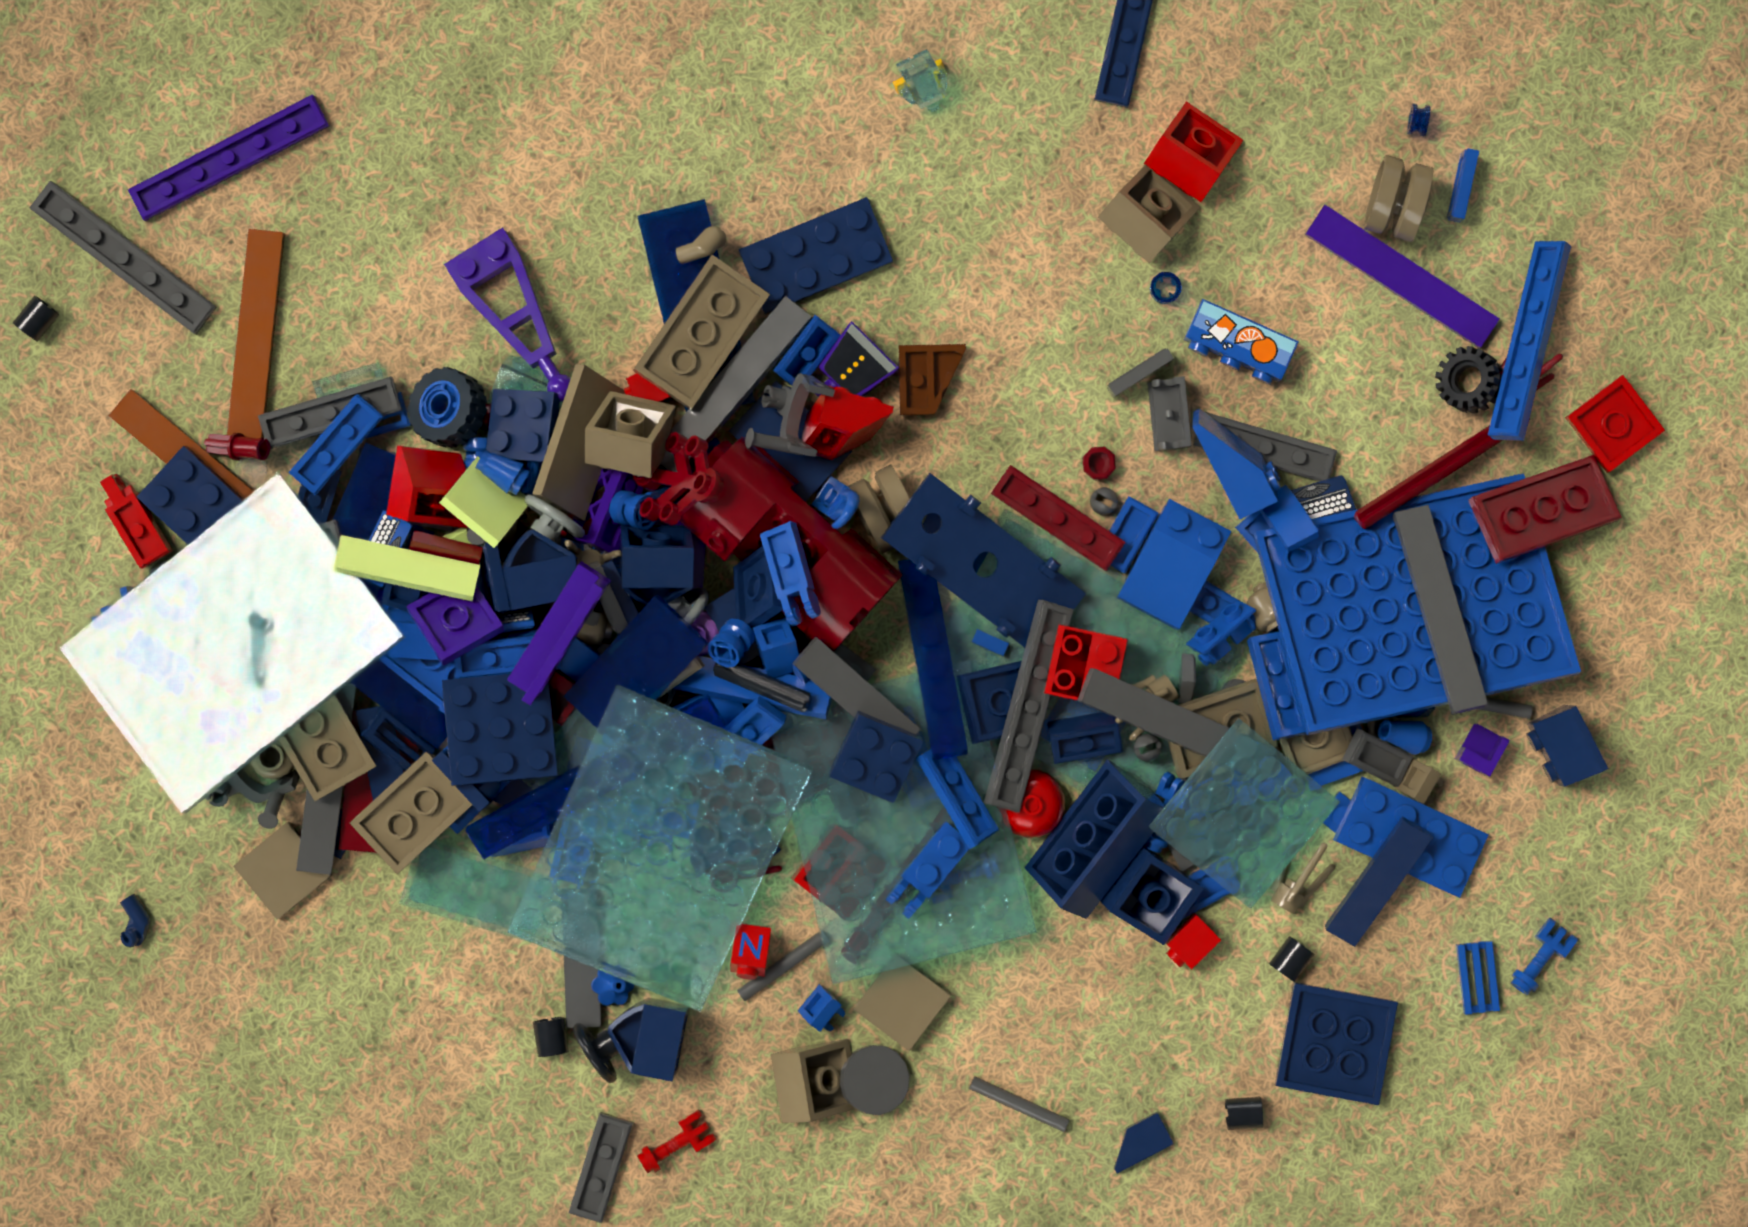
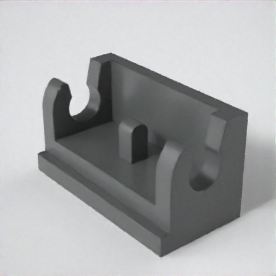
[1147,376,1192,451]

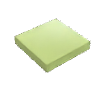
[439,456,528,548]

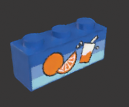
[1183,299,1299,385]

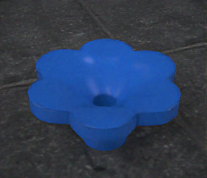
[591,964,634,1006]

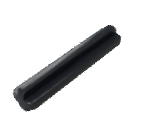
[713,663,812,712]

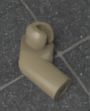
[676,226,726,264]

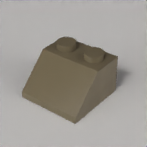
[1098,165,1201,264]
[585,391,676,478]
[771,1039,855,1123]

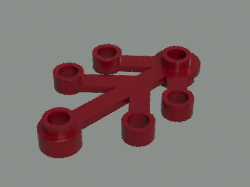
[633,432,724,525]

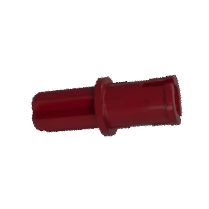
[204,433,271,460]

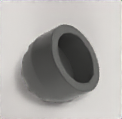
[1090,487,1118,515]
[1133,734,1162,762]

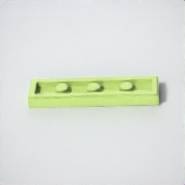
[333,535,480,601]

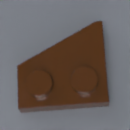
[899,344,966,416]

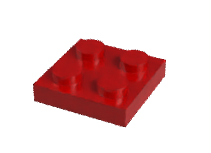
[1565,375,1665,473]

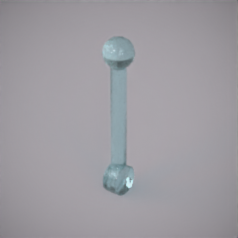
[242,614,263,688]

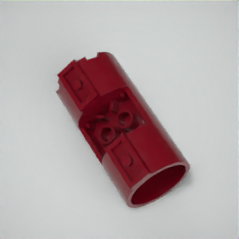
[679,437,903,652]

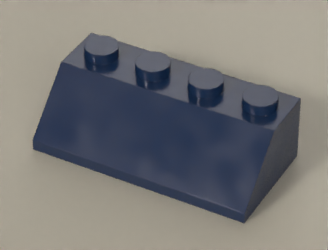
[1024,759,1170,919]

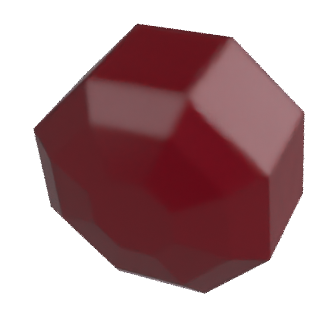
[1082,446,1116,480]

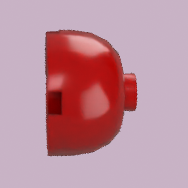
[997,769,1065,838]

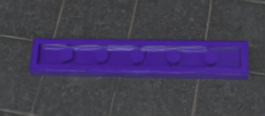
[127,94,330,221]
[1305,205,1500,348]

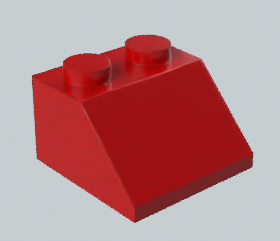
[1143,101,1244,202]

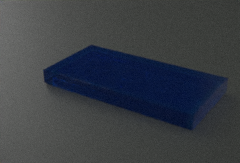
[564,594,709,745]

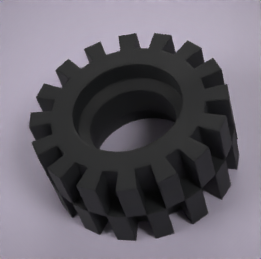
[1435,346,1503,413]

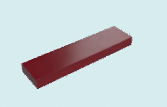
[991,465,1126,572]

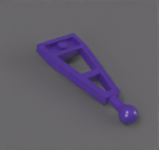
[444,227,571,402]

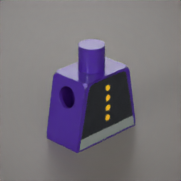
[815,321,899,398]

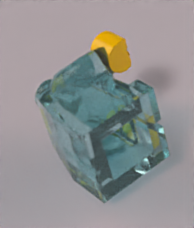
[893,49,948,112]

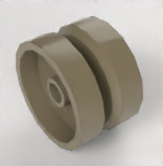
[1364,155,1434,242]
[848,464,926,554]

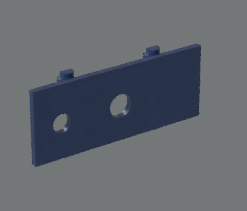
[881,473,1086,648]

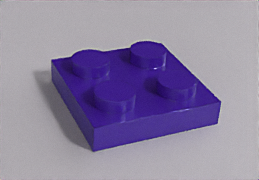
[406,585,504,666]

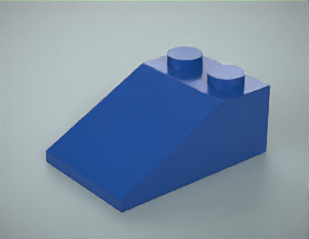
[1192,408,1281,519]
[1117,499,1231,630]

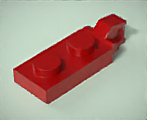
[100,474,173,569]

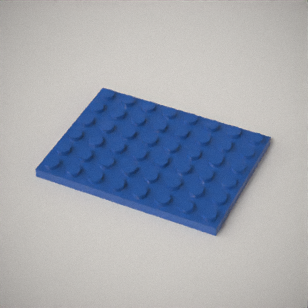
[1253,473,1581,735]

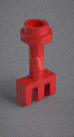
[637,1109,717,1174]

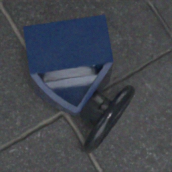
[573,998,690,1083]

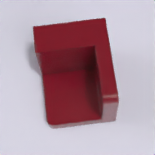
[549,672,589,726]

